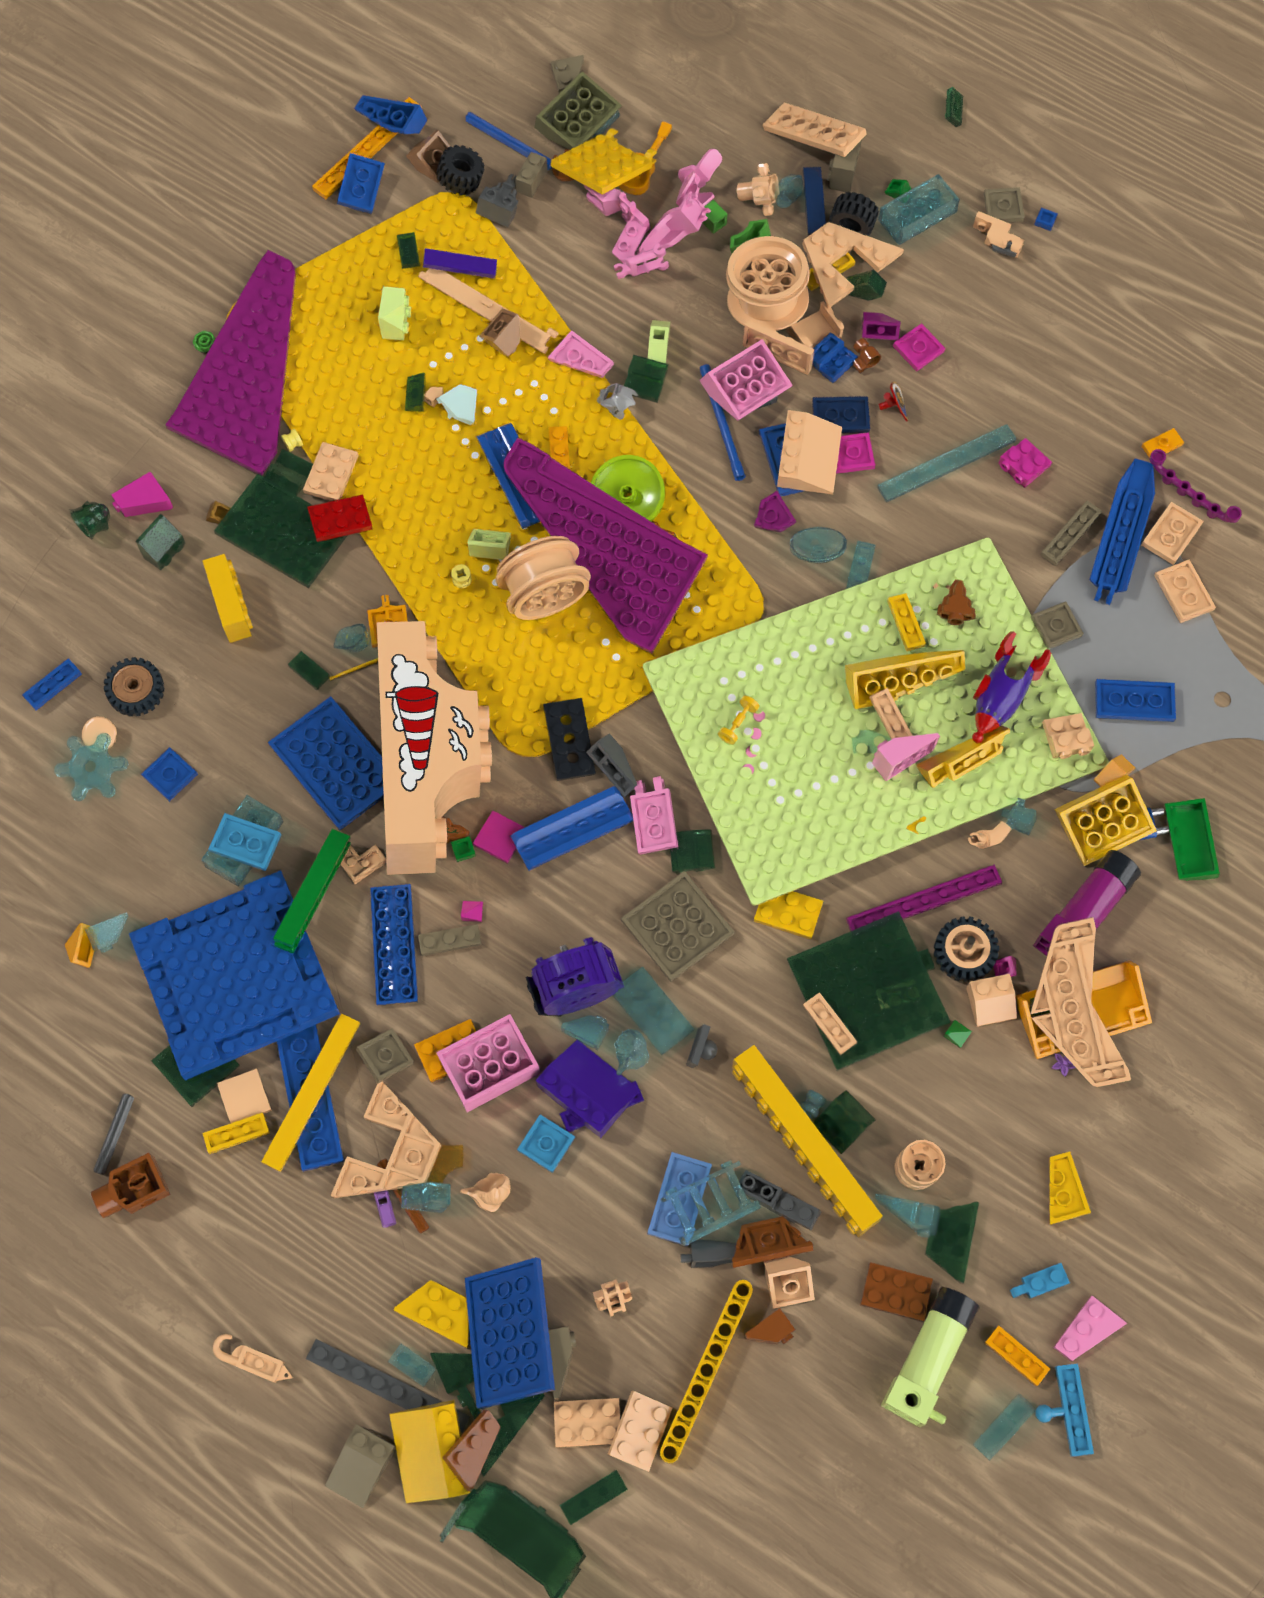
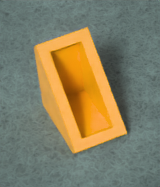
[1094,754,1135,787]

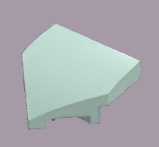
[436,384,477,425]

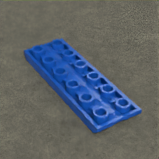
[476,423,540,529]
[510,786,633,871]
[370,884,418,1005]

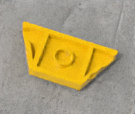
[393,1280,469,1348]

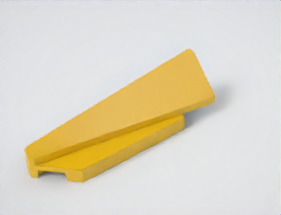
[916,725,1010,788]

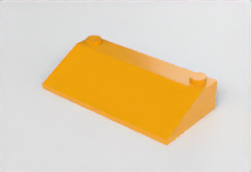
[1015,960,1152,1059]

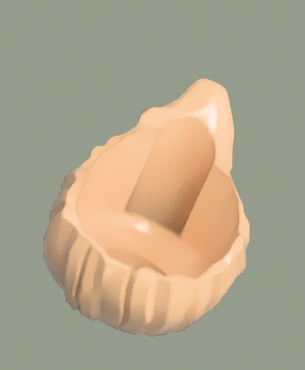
[460,1173,511,1212]

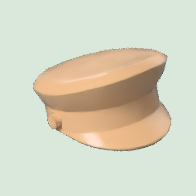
[82,716,117,752]

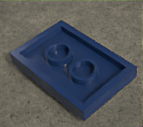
[812,396,870,433]

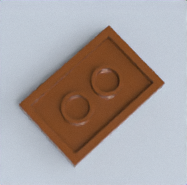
[860,1262,933,1322]

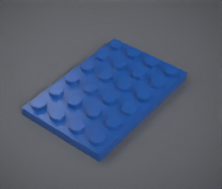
[268,696,384,831]
[465,1257,555,1409]

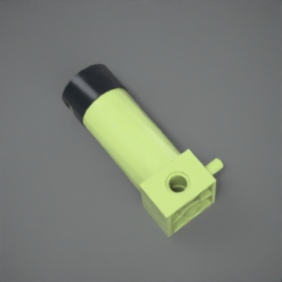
[881,1286,980,1428]

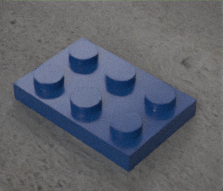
[337,153,385,214]

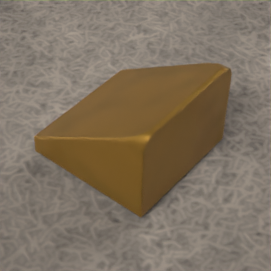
[206,501,232,526]

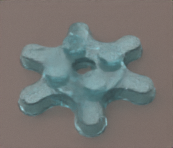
[54,733,128,801]

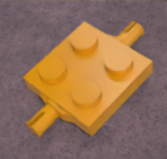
[367,595,408,648]

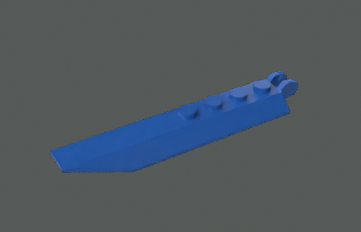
[1089,458,1155,605]

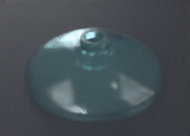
[790,527,847,564]

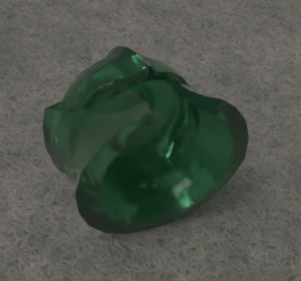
[69,501,110,540]

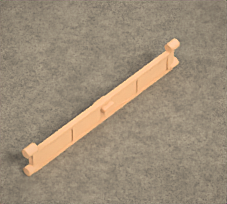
[419,268,558,354]

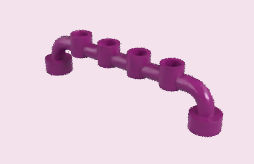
[1149,449,1242,523]

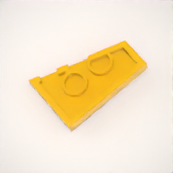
[1049,1151,1091,1225]

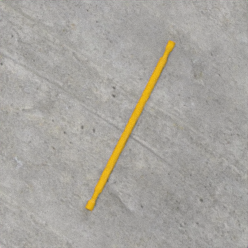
[329,658,378,681]

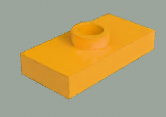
[1141,428,1184,458]

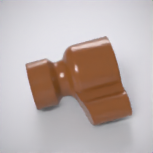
[853,338,881,373]

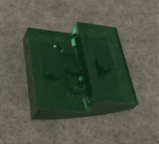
[624,355,669,403]
[263,449,313,497]
[670,829,715,873]

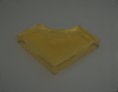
[421,1145,464,1189]

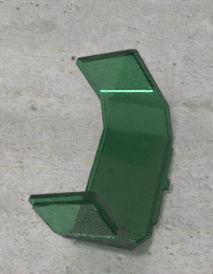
[439,1480,586,1598]

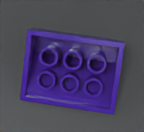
[536,1040,641,1138]

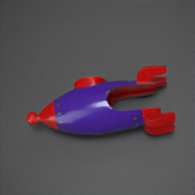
[972,631,1051,743]

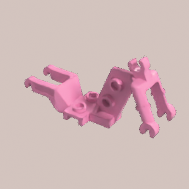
[583,184,669,279]

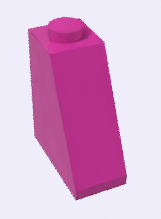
[111,472,173,517]

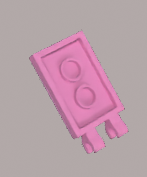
[630,776,678,855]

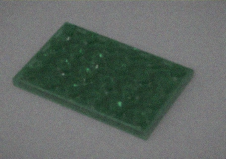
[214,474,348,588]

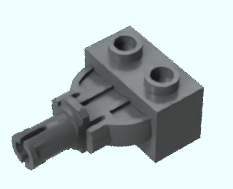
[476,174,518,227]

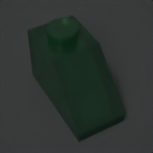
[846,270,887,301]

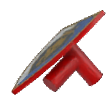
[879,382,908,422]

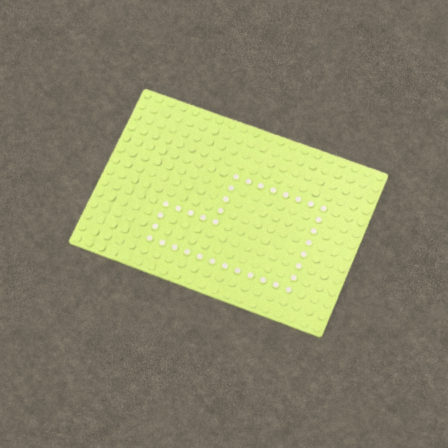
[643,538,1109,906]

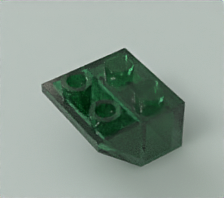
[813,1090,876,1154]

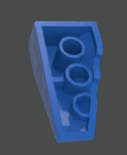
[354,95,427,134]

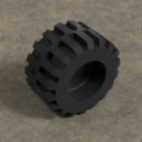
[436,145,485,195]
[829,192,879,236]

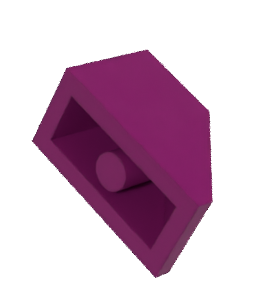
[861,312,901,340]

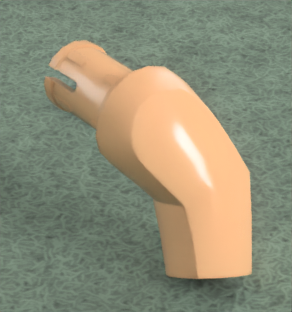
[968,821,1012,849]

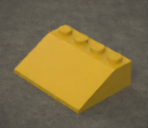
[1054,775,1157,866]
[390,1400,471,1503]

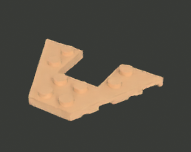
[802,222,904,309]
[331,1081,441,1198]

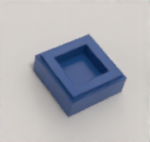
[1034,208,1058,231]

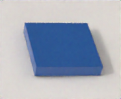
[141,747,198,802]

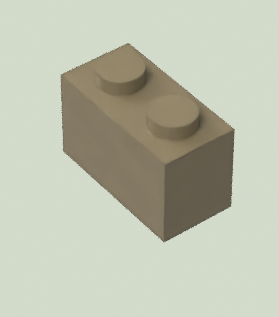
[515,152,548,198]

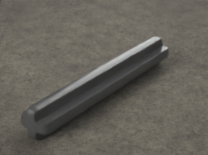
[94,1094,134,1175]

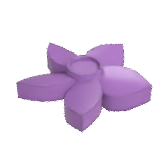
[1051,1053,1076,1077]

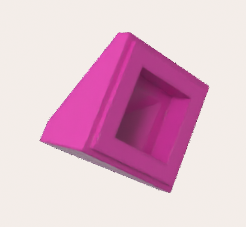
[461,901,483,922]
[993,956,1017,977]

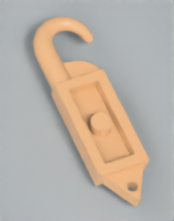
[213,1334,293,1383]

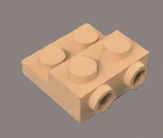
[1042,713,1094,759]

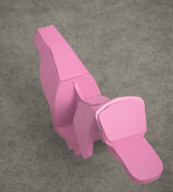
[637,149,722,254]

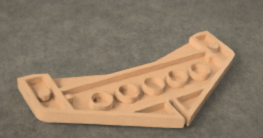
[1030,917,1131,1087]

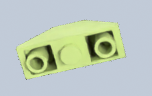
[647,320,671,371]

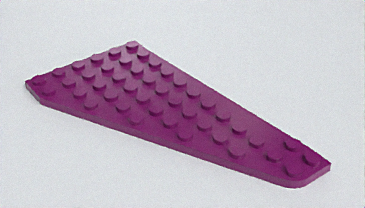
[165,250,296,476]
[504,437,708,654]

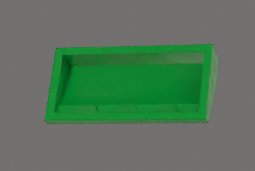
[1164,798,1220,880]

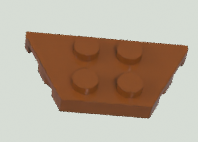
[732,1216,813,1268]

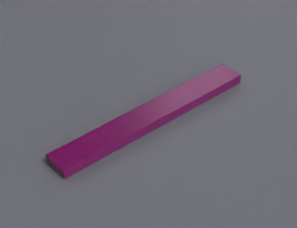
[846,864,1002,938]

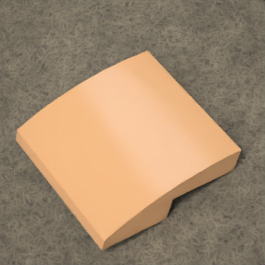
[217,1069,272,1123]

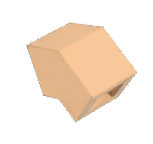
[424,387,444,407]

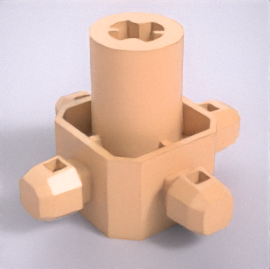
[737,163,780,216]

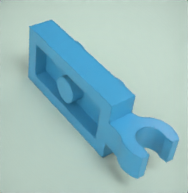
[1010,1263,1070,1299]

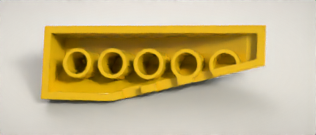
[845,650,965,709]

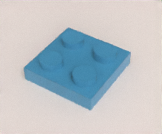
[517,1115,575,1173]

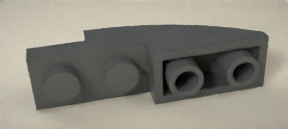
[735,1170,821,1231]

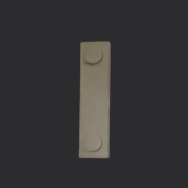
[1040,501,1102,566]

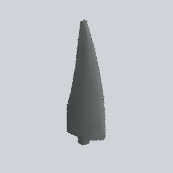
[680,1240,736,1268]

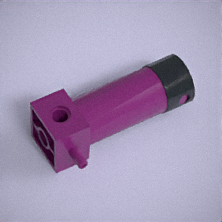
[1033,850,1141,956]

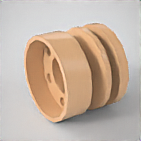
[894,1140,946,1190]

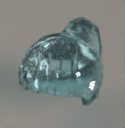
[615,1029,649,1075]

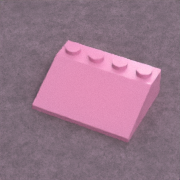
[699,339,793,421]
[437,1014,541,1112]

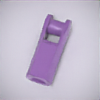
[374,1190,396,1228]

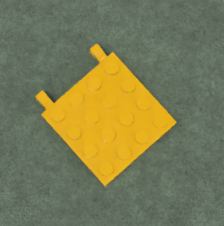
[551,128,657,195]

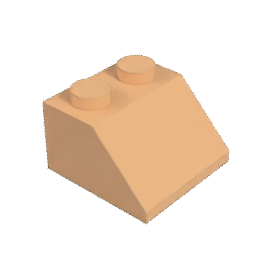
[966,974,1017,1027]

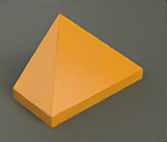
[65,923,99,968]

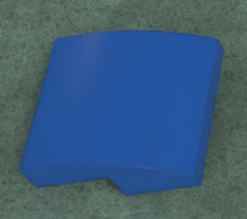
[812,332,858,383]

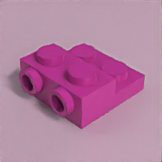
[998,438,1052,488]

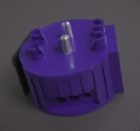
[525,937,625,1017]

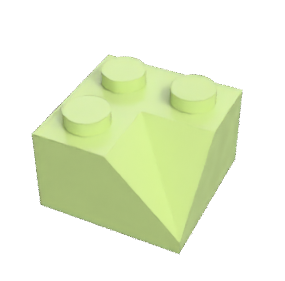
[378,287,411,340]

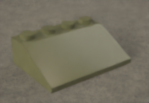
[534,72,622,150]

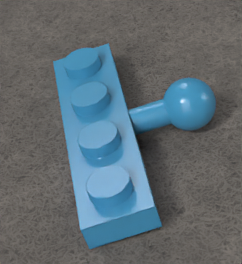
[1035,1364,1094,1457]

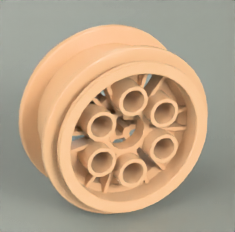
[496,536,591,620]

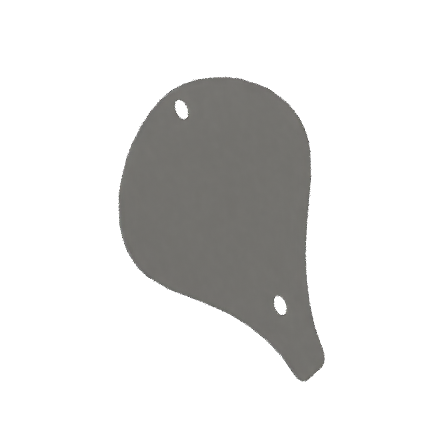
[1034,533,1264,792]

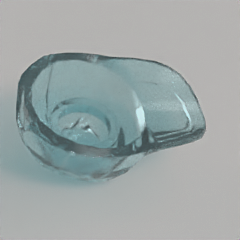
[776,174,803,208]
[334,624,370,653]

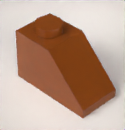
[744,1308,795,1345]

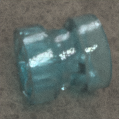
[800,1090,827,1119]

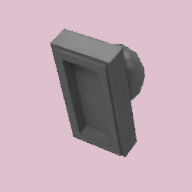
[686,1024,718,1068]

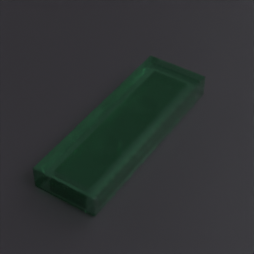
[560,1470,628,1525]

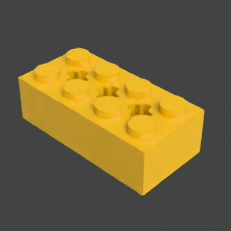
[202,554,253,643]

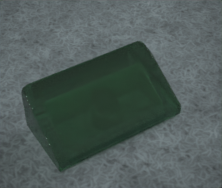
[405,373,426,412]

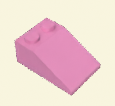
[872,733,940,781]

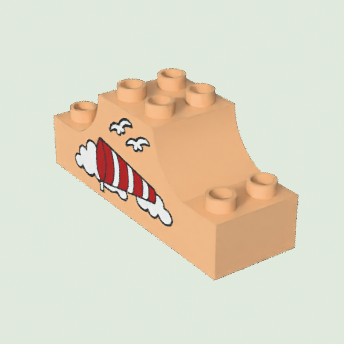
[377,621,492,875]

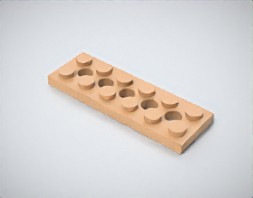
[763,102,867,157]

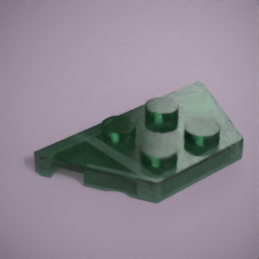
[925,1202,979,1284]

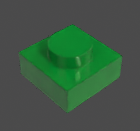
[451,836,476,862]

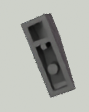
[586,733,637,797]

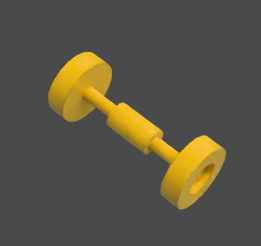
[718,696,760,745]

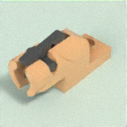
[973,211,1025,258]

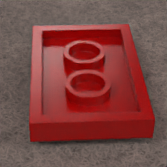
[308,494,373,542]

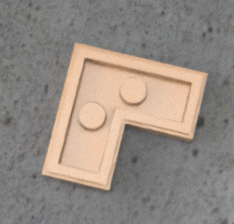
[340,845,386,884]

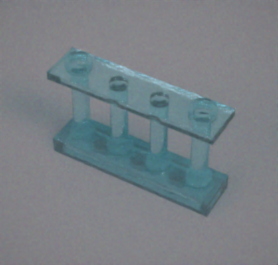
[661,1160,761,1246]

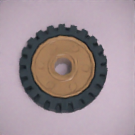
[104,657,165,717]

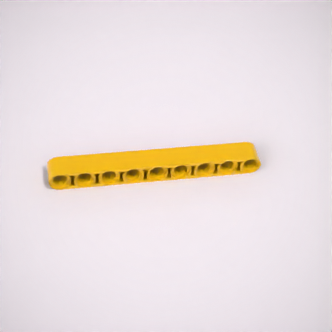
[660,1280,753,1464]

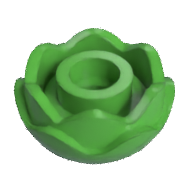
[193,331,216,353]

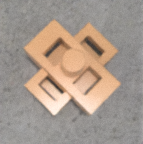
[593,1279,632,1317]

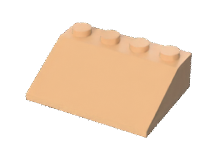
[777,410,842,494]

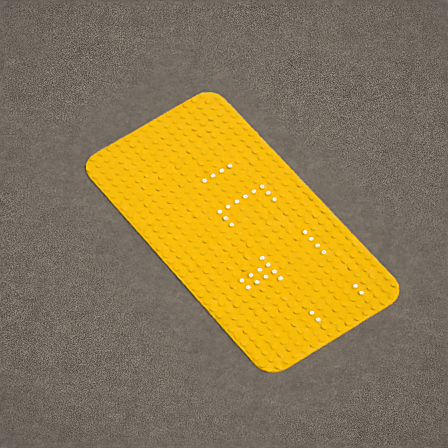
[226,192,764,757]

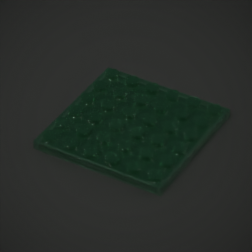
[787,911,951,1071]

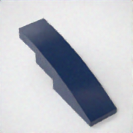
[803,167,826,236]

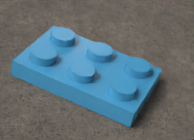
[209,813,281,871]

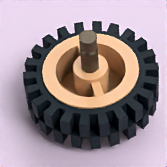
[934,916,999,982]

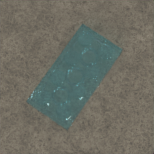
[613,967,694,1055]

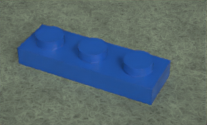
[22,658,82,711]

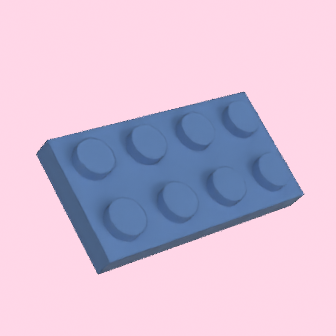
[647,1152,712,1247]

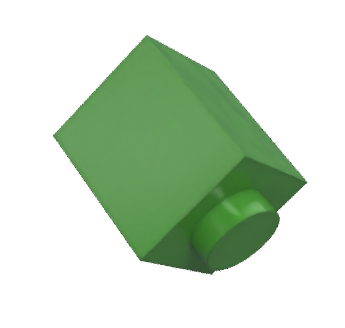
[702,200,727,234]

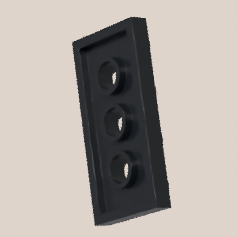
[543,698,596,781]

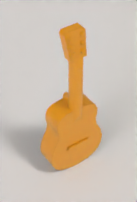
[618,121,672,195]

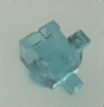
[1001,798,1037,835]

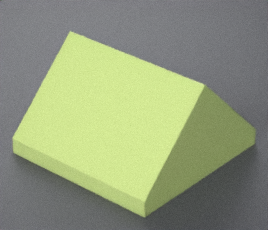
[468,529,511,560]

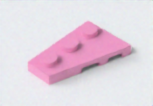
[548,330,614,378]
[1053,1296,1127,1361]

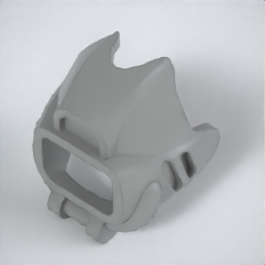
[597,383,638,419]

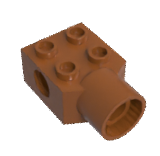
[91,1153,171,1218]

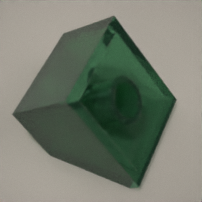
[136,514,185,570]

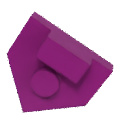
[754,491,797,533]

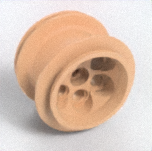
[726,236,809,331]

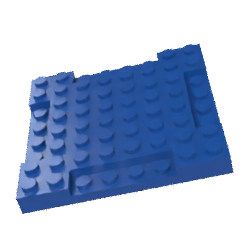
[129,870,340,1080]

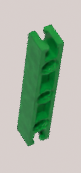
[273,829,351,954]

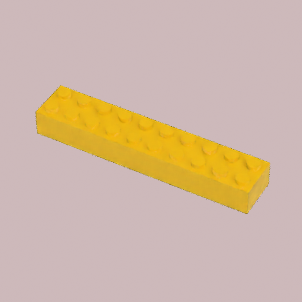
[732,1045,883,1237]

